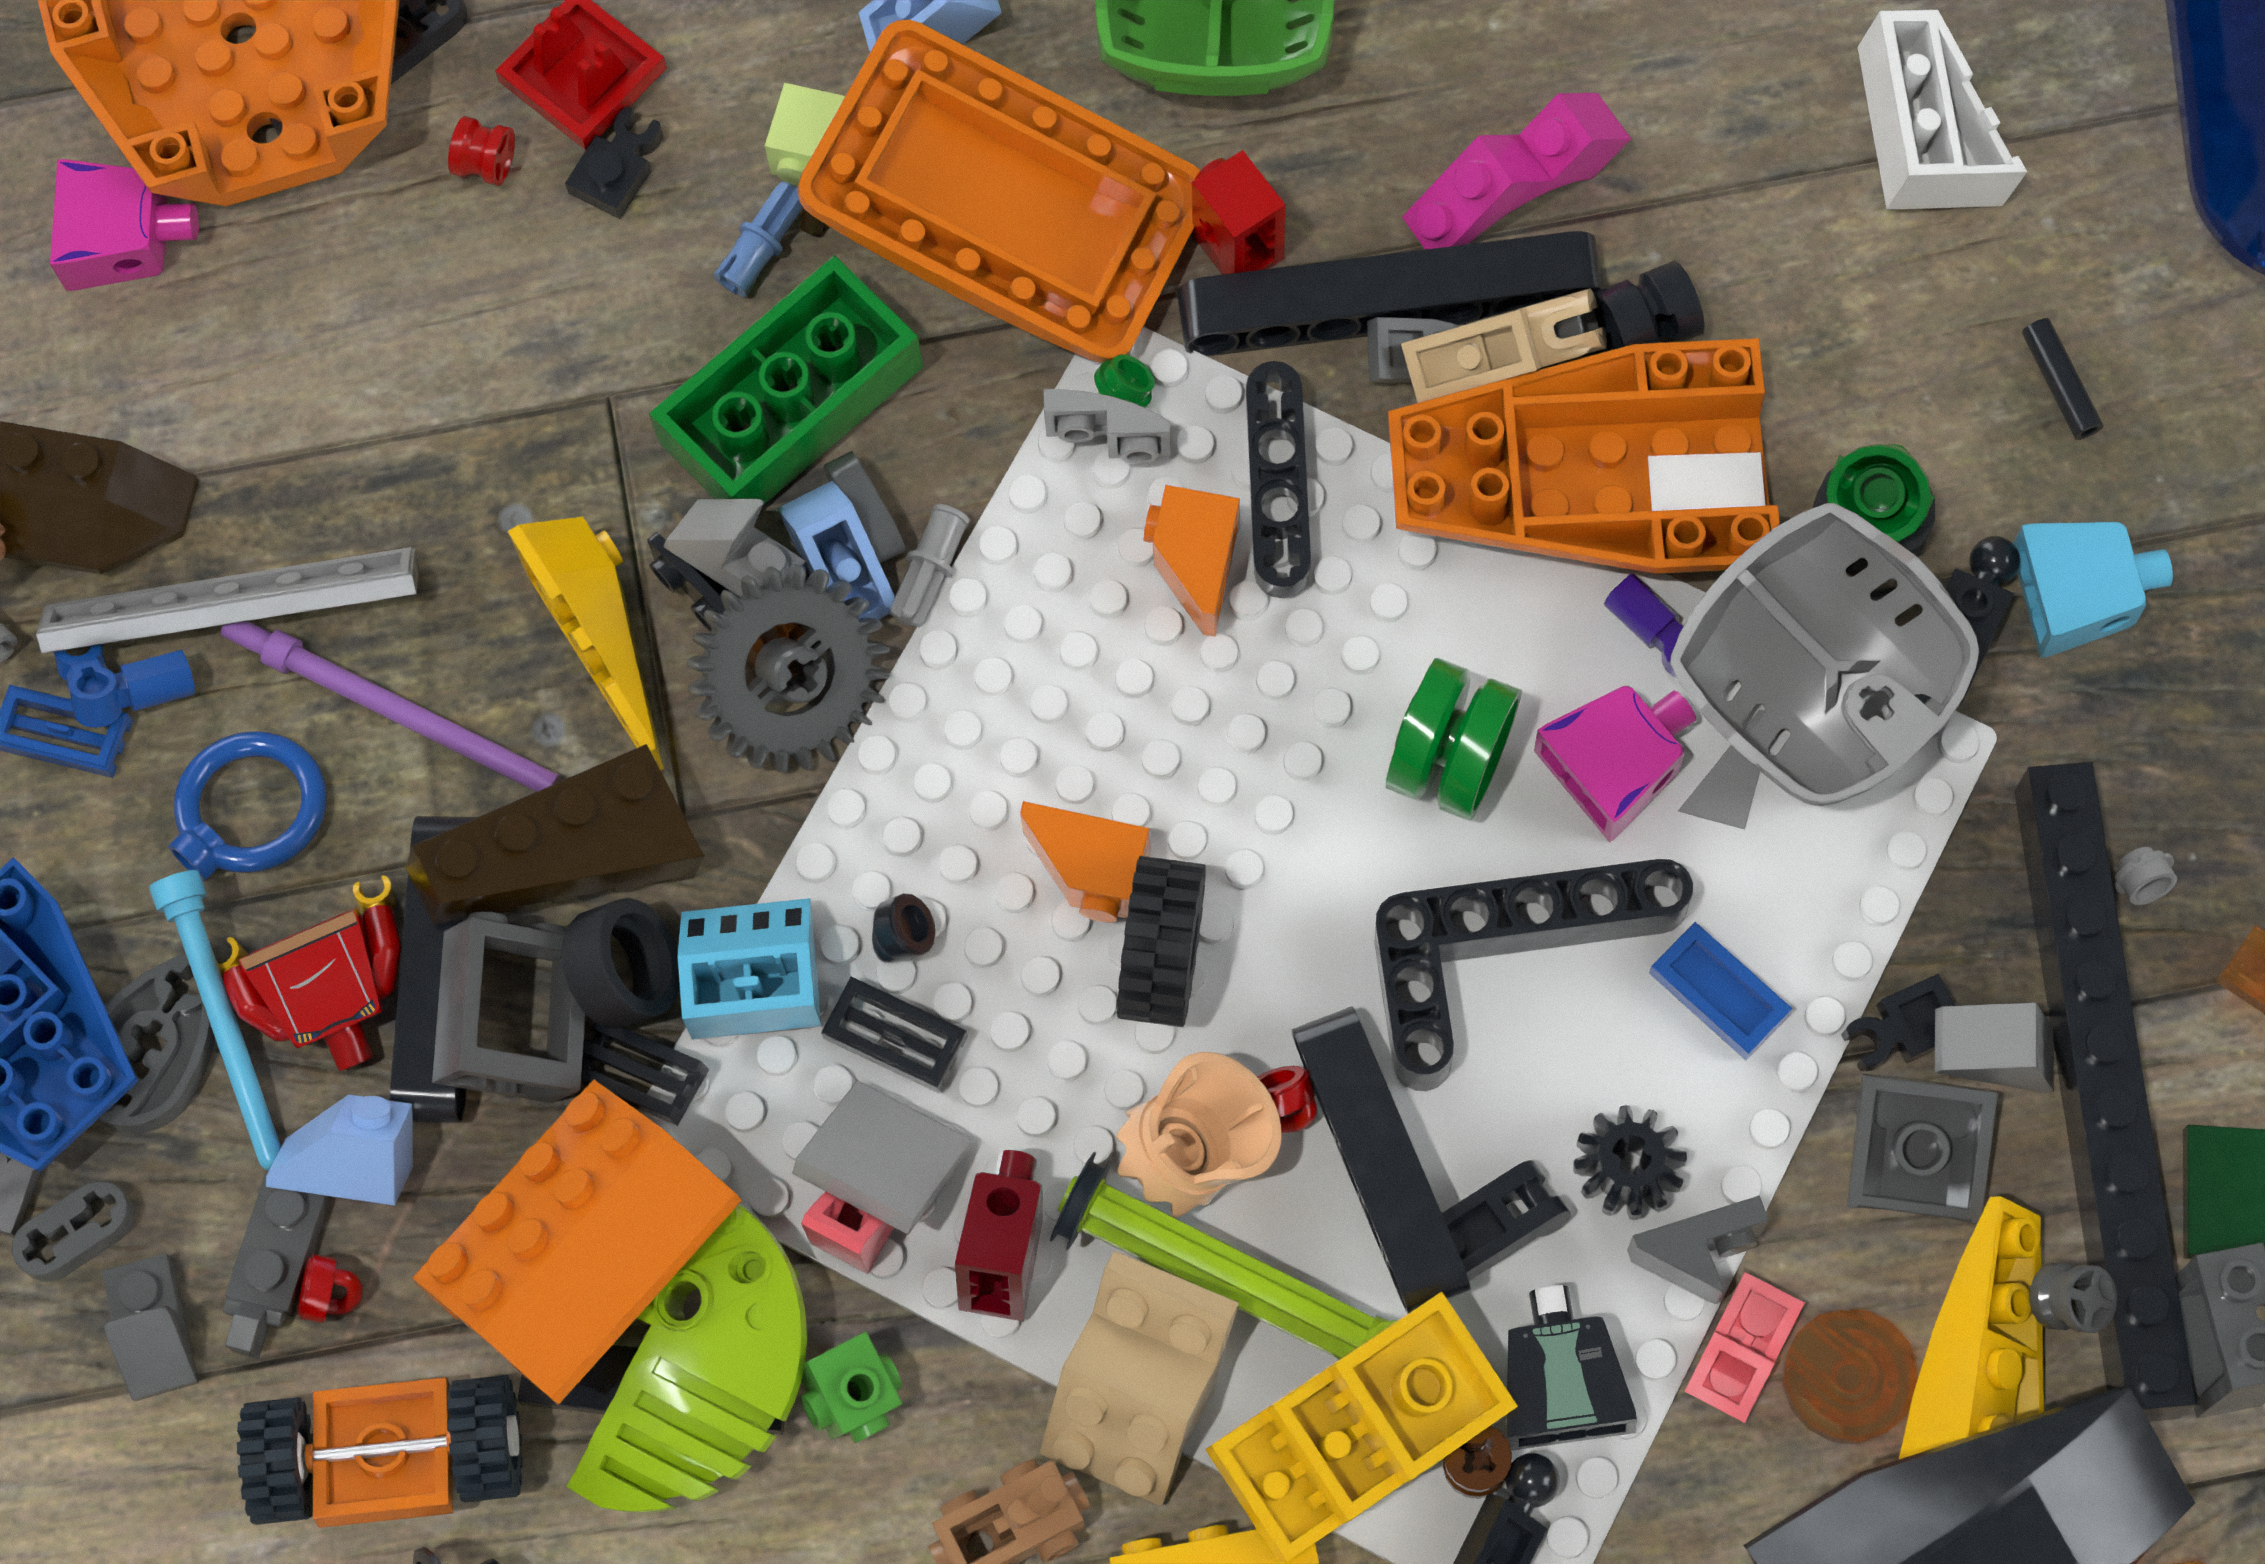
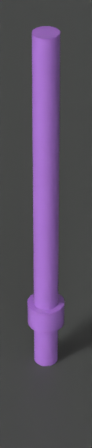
[221,621,561,792]

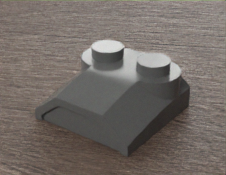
[1847,1074,1998,1224]

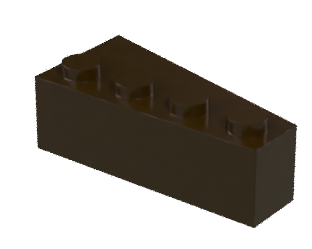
[405,744,705,925]

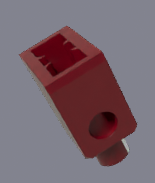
[955,1150,1043,1322]

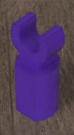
[1604,573,1684,678]

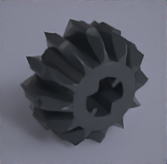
[1573,1105,1687,1220]

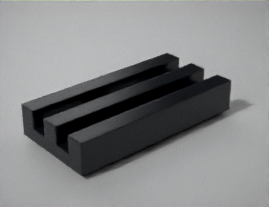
[821,976,968,1093]
[581,1022,709,1126]

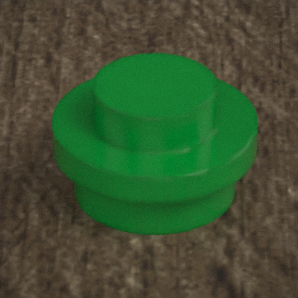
[1094,354,1155,408]

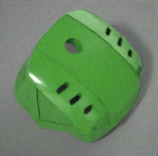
[1095,0,1335,96]

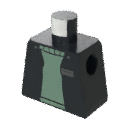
[1507,1285,1637,1451]

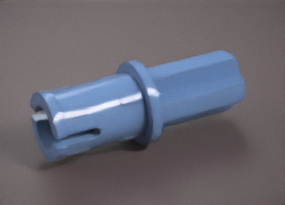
[713,181,803,297]

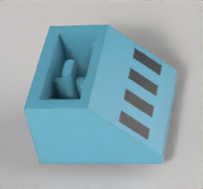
[678,898,822,1040]

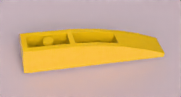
[1899,1196,2044,1459]

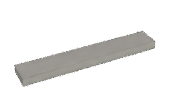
[36,547,420,653]

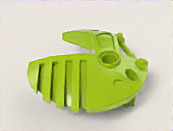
[566,1205,807,1513]

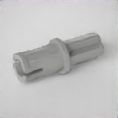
[890,504,970,627]

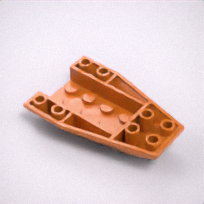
[1388,338,1780,574]

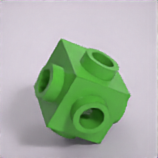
[801,1332,902,1443]

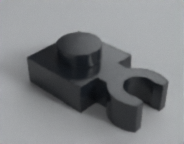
[565,106,663,219]
[1841,973,1955,1072]

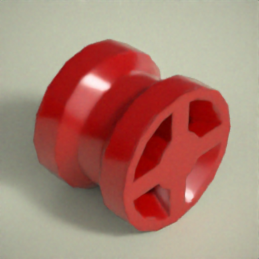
[448,116,515,186]

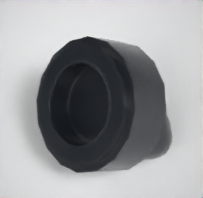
[872,893,936,963]

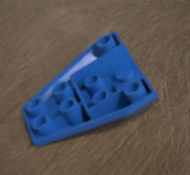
[0,857,139,1173]

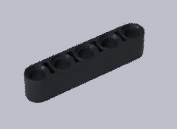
[390,816,477,1123]
[1291,1006,1471,1314]

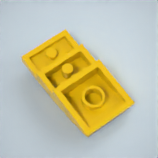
[1205,1292,1518,1564]

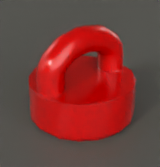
[1257,1065,1317,1133]
[297,1254,363,1323]

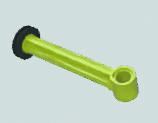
[1050,1152,1397,1359]

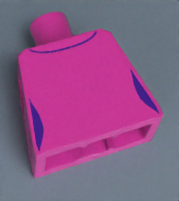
[50,159,199,291]
[1534,686,1696,843]

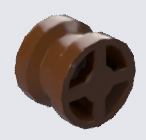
[1442,1426,1512,1499]

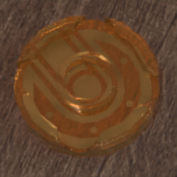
[1782,1309,1918,1445]

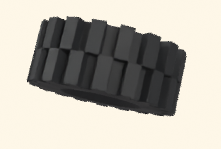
[1117,856,1206,1027]

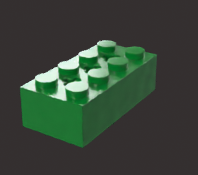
[649,255,923,505]

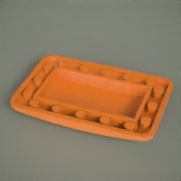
[797,20,1200,363]

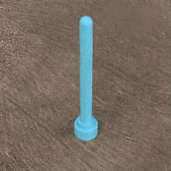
[149,870,281,1171]

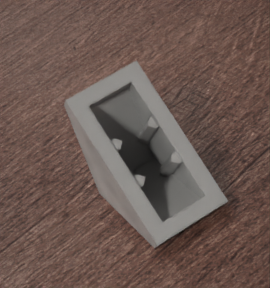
[1935,1003,2053,1093]

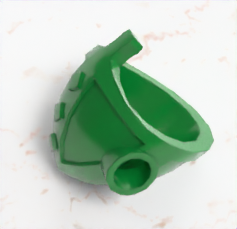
[1825,443,1935,542]

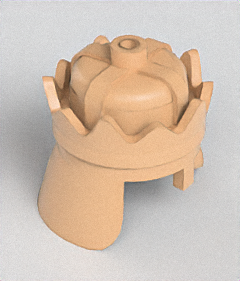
[1117,1052,1282,1218]

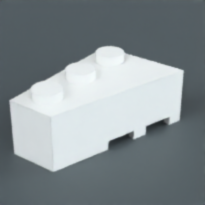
[1857,10,2027,210]

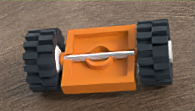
[237,1375,523,1528]

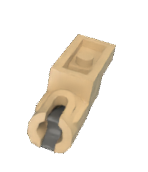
[1401,288,1607,403]

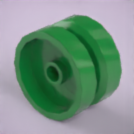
[1385,658,1522,821]

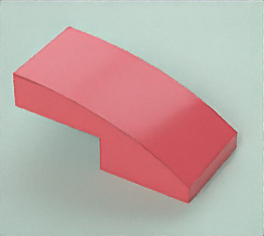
[1684,1272,1805,1423]

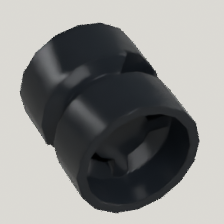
[1594,260,1705,351]

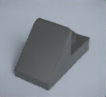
[1627,1195,1769,1304]
[102,1253,199,1401]

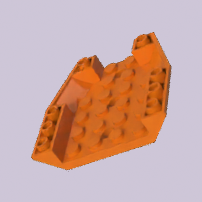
[38,0,399,206]

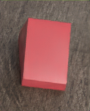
[801,1191,894,1274]

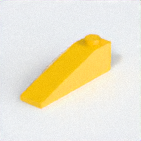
[507,516,664,771]

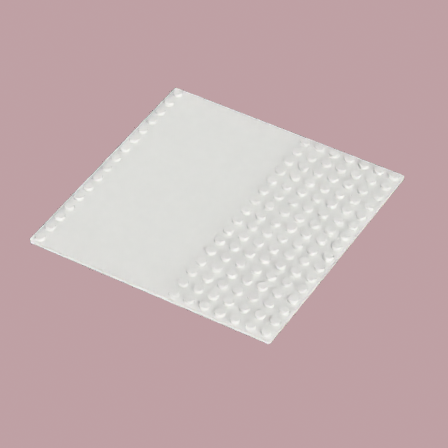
[637,327,1997,1564]

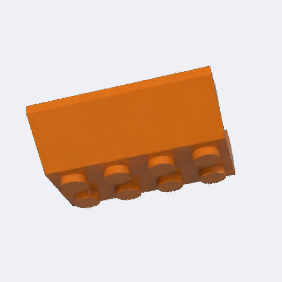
[412,1080,742,1405]

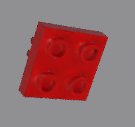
[495,0,667,151]

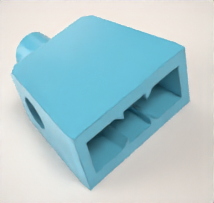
[2013,522,2173,658]

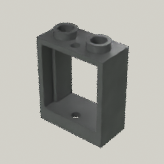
[432,912,585,1103]
[2176,1243,2265,1419]

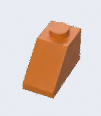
[1143,485,1240,637]
[1020,801,1151,923]

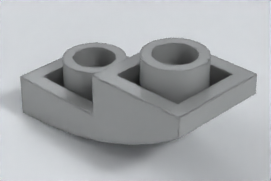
[1044,389,1171,464]

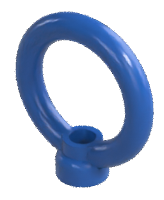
[168,731,327,882]

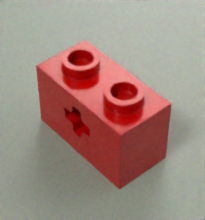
[1192,150,1286,275]

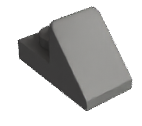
[663,499,806,597]

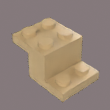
[1039,1250,1239,1507]

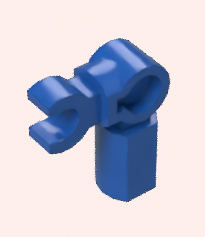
[53,644,195,728]

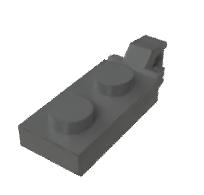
[223,1170,332,1359]

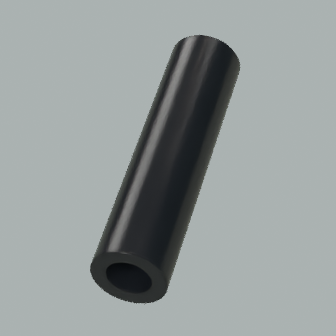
[2022,318,2104,440]

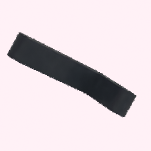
[1374,859,1693,1091]

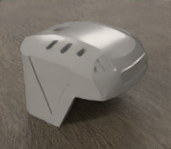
[1670,503,1979,806]

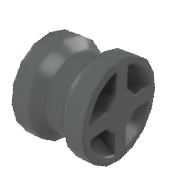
[2029,1263,2117,1333]

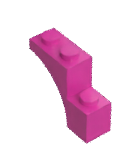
[1402,93,1631,249]

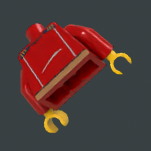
[216,875,401,1071]

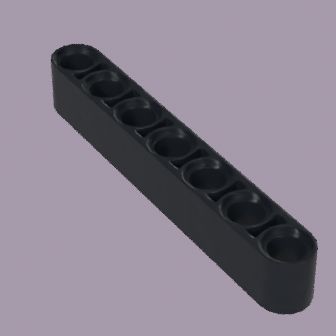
[1177,231,1604,356]

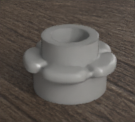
[2114,847,2177,905]

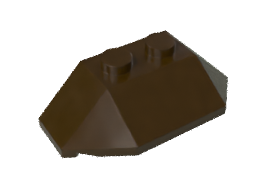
[0,421,199,574]

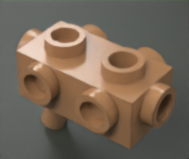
[928,1459,1090,1564]

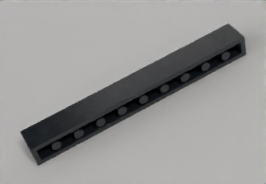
[2014,762,2196,1422]

